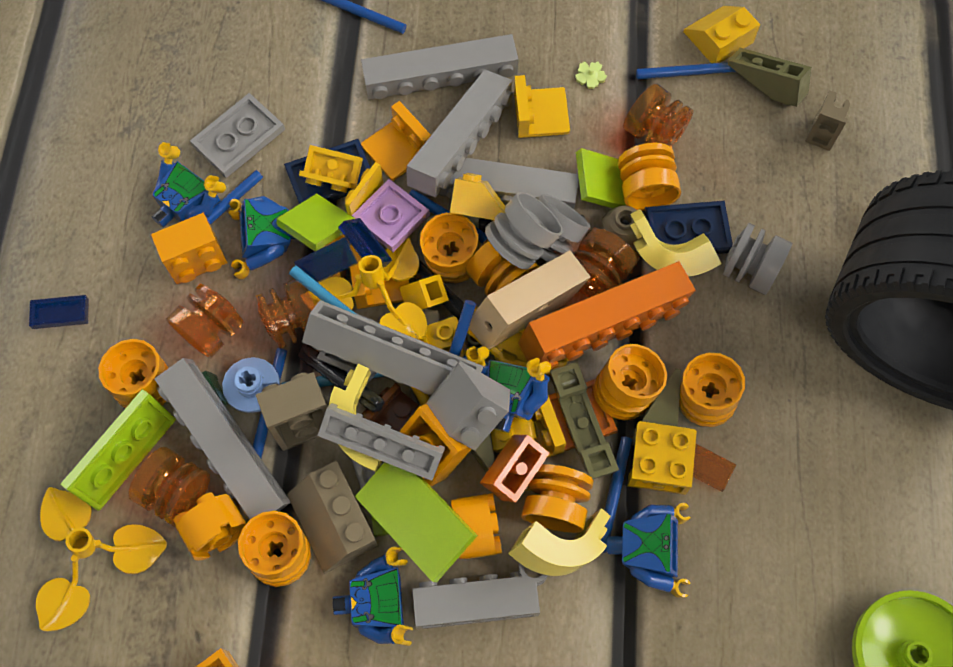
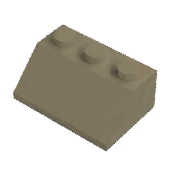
[287,460,378,574]

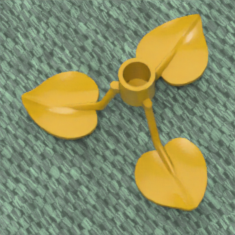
[301,237,427,340]
[36,487,167,631]

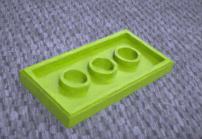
[60,389,176,511]
[355,462,478,582]

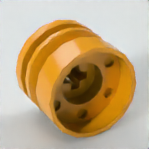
[618,143,681,211]
[420,212,480,284]
[466,241,539,296]
[98,339,169,408]
[593,344,667,420]
[679,353,745,427]
[521,464,594,533]
[238,511,311,587]

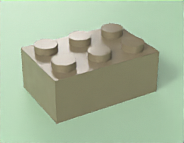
[256,372,328,451]

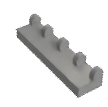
[317,403,445,481]

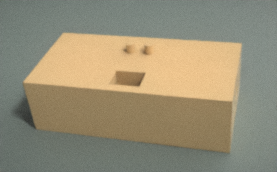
[469,250,590,350]

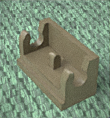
[805,90,850,151]

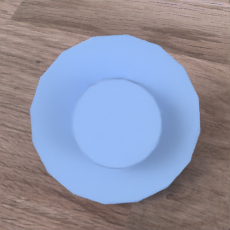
[222,357,280,413]

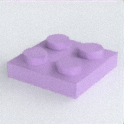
[352,179,430,252]

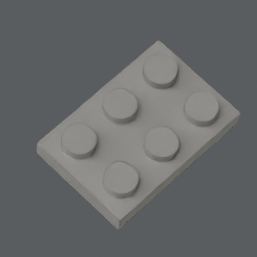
[190,93,285,178]

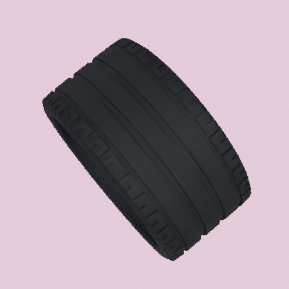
[825,169,953,410]

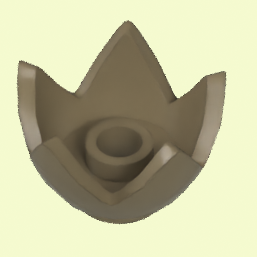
[601,205,639,254]

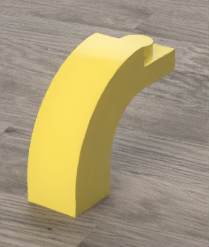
[630,209,722,276]
[329,364,382,472]
[508,508,610,576]

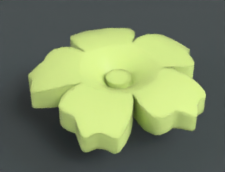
[575,62,607,89]

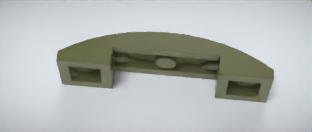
[550,362,619,479]

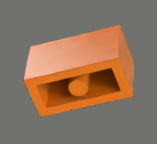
[480,434,549,503]

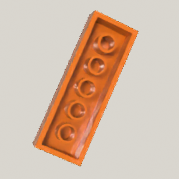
[518,261,696,370]

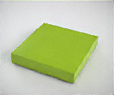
[576,148,626,208]
[277,194,355,252]

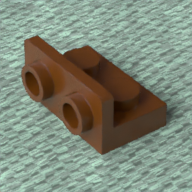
[362,383,420,432]

